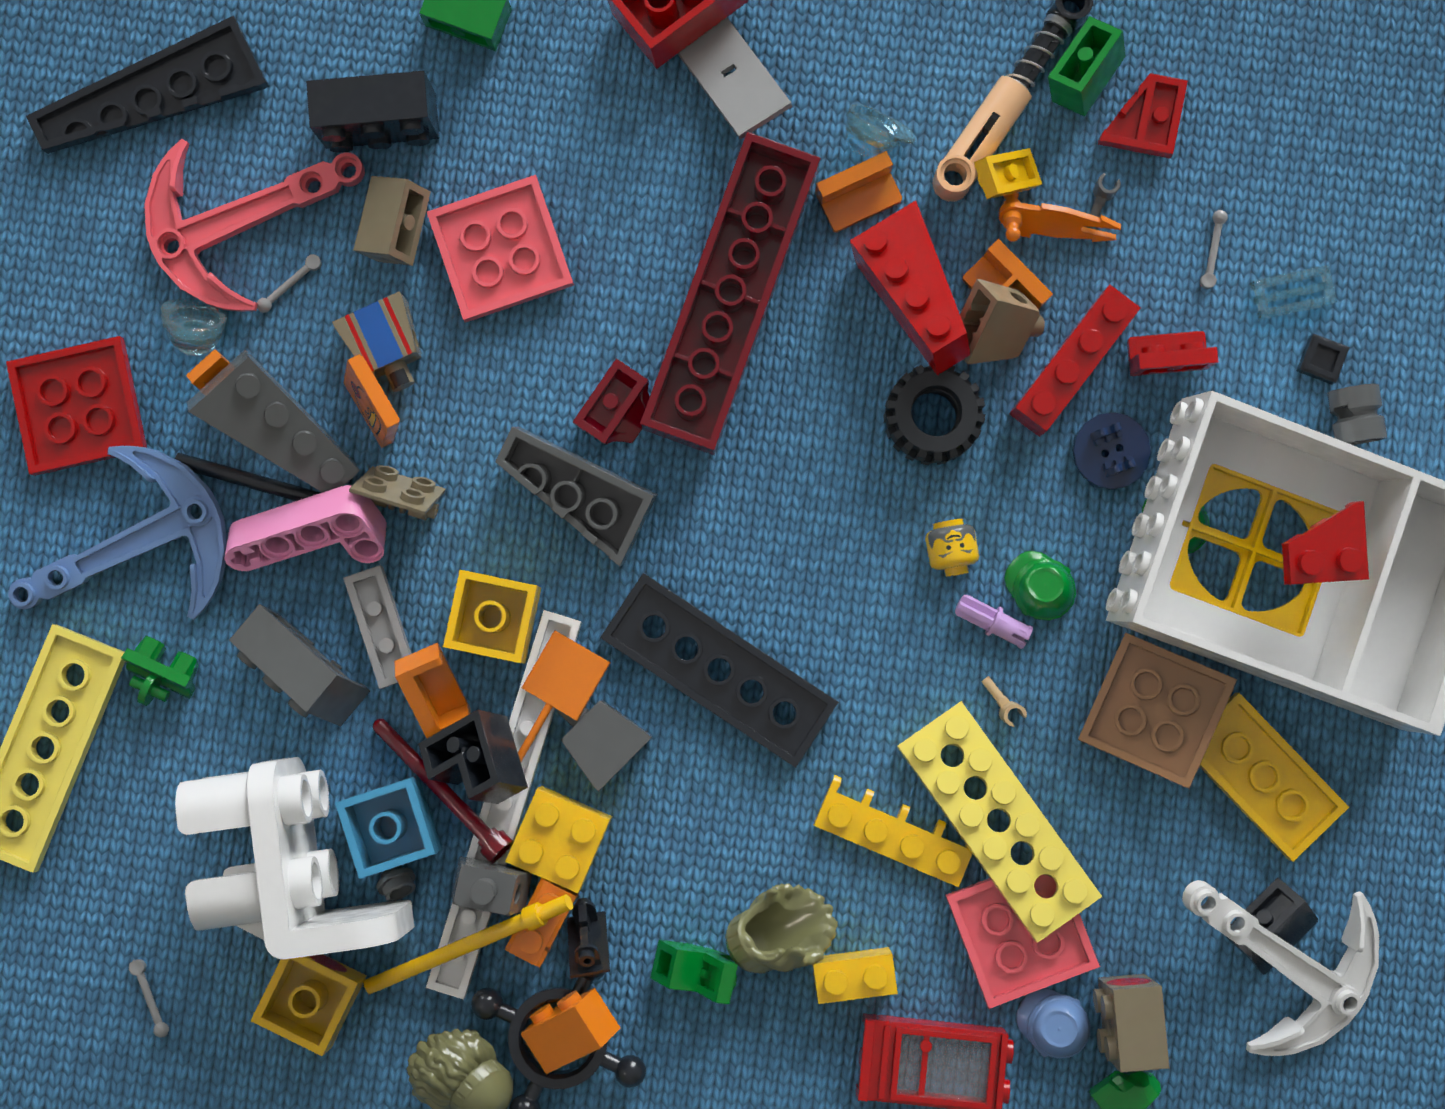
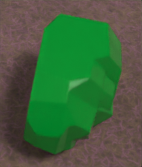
[1088,1070,1161,1109]

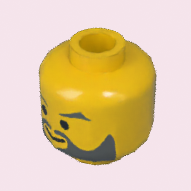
[925,519,979,577]

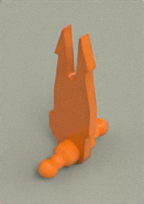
[999,192,1121,242]

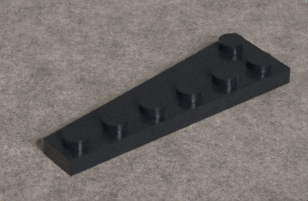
[26,15,270,154]

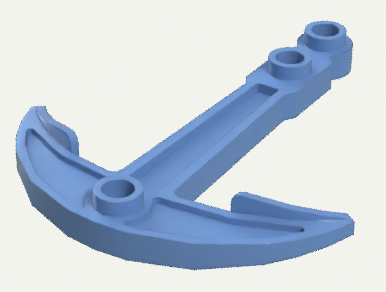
[8,445,227,620]

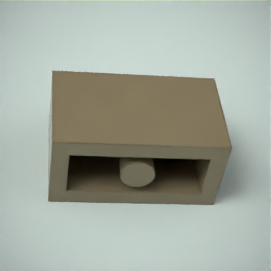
[353,176,431,266]

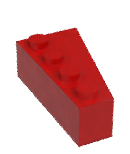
[850,200,970,375]

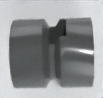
[1327,383,1388,445]

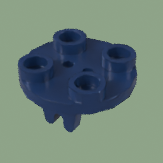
[1072,412,1151,490]

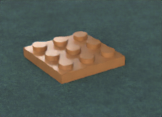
[1078,632,1237,789]

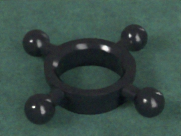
[471,972,646,1109]

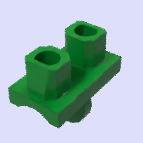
[121,636,199,706]

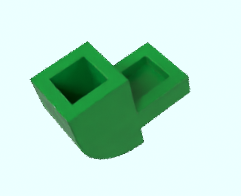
[650,940,738,1004]

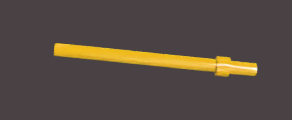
[364,894,573,994]

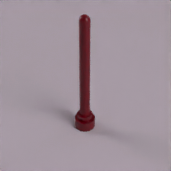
[372,719,514,864]

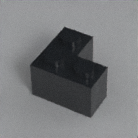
[418,709,528,804]

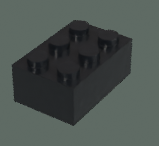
[306,71,440,153]

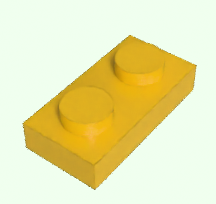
[974,148,1042,199]

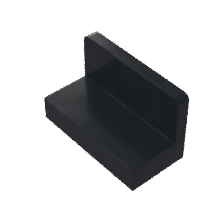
[1225,877,1318,975]

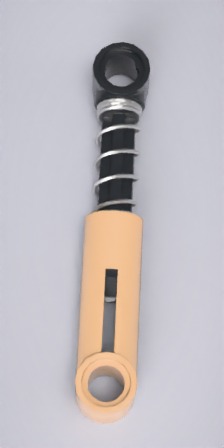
[933,0,1093,202]

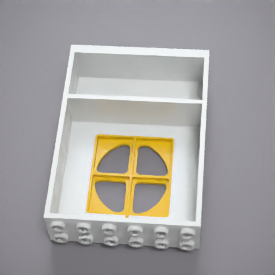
[1106,391,1445,736]

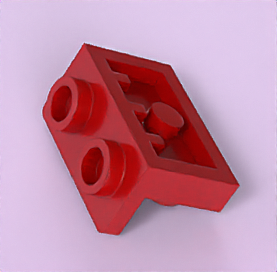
[1127,331,1219,376]

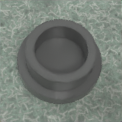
[376,866,415,901]

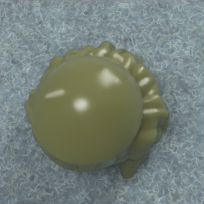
[725,883,838,974]
[406,1028,513,1109]

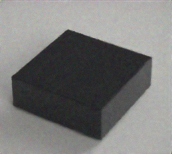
[1296,333,1350,385]

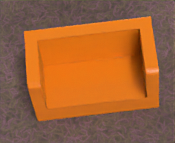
[394,643,471,739]

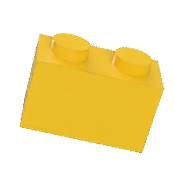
[812,947,898,1004]

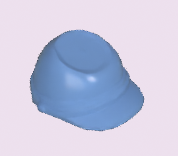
[1016,989,1091,1058]

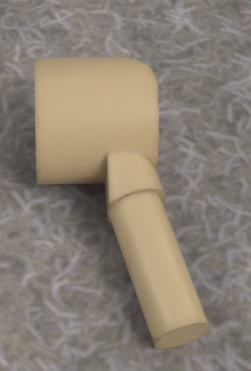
[981,676,1027,727]

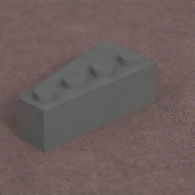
[186,349,360,492]
[495,426,658,567]

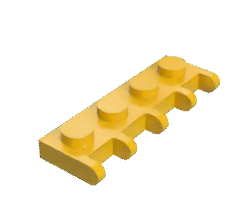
[813,775,973,887]

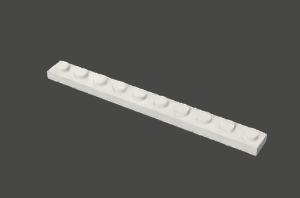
[426,610,582,999]

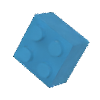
[335,776,442,879]

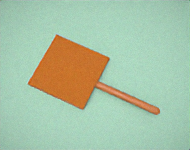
[518,630,611,762]

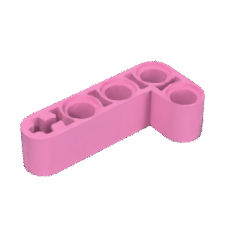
[224,485,387,571]

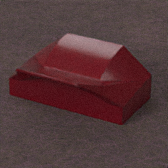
[573,358,650,445]

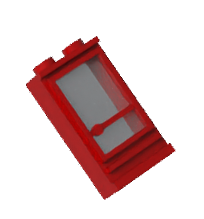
[855,1013,1014,1109]

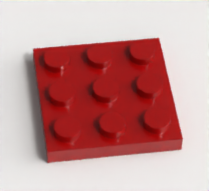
[6,336,147,476]

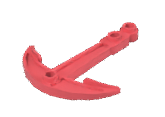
[144,139,365,312]

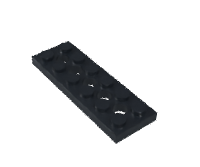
[600,573,839,768]

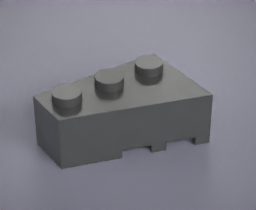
[229,604,370,727]

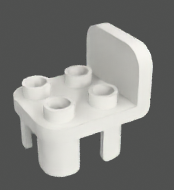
[175,757,415,959]

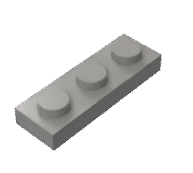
[343,565,412,689]

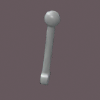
[1200,210,1228,289]
[257,254,322,313]
[129,959,169,1038]

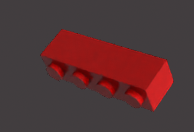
[1009,284,1141,437]

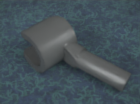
[1085,173,1121,229]

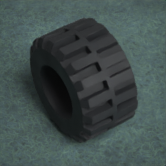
[883,365,986,465]

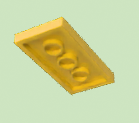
[1200,693,1349,862]

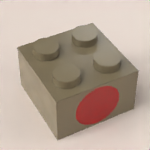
[1093,974,1170,1072]

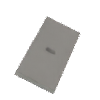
[678,17,792,139]

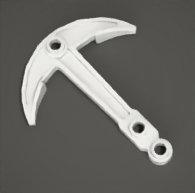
[1182,880,1379,1056]

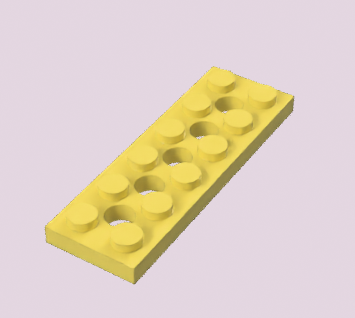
[0,624,125,873]
[897,701,1102,943]

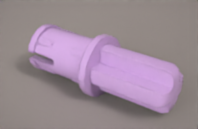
[955,595,1033,649]

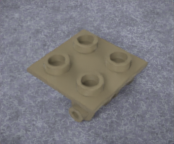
[349,465,446,521]

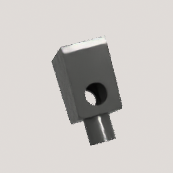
[557,700,653,792]
[451,856,533,915]

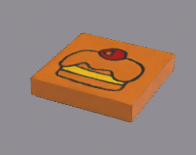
[343,354,400,448]

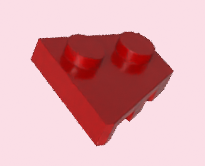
[1098,73,1188,158]
[1282,501,1369,585]

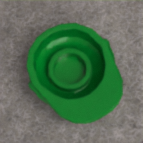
[1004,550,1076,621]

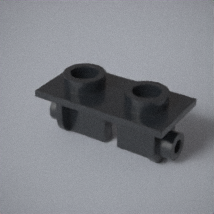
[567,898,610,978]

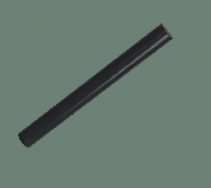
[175,453,322,501]

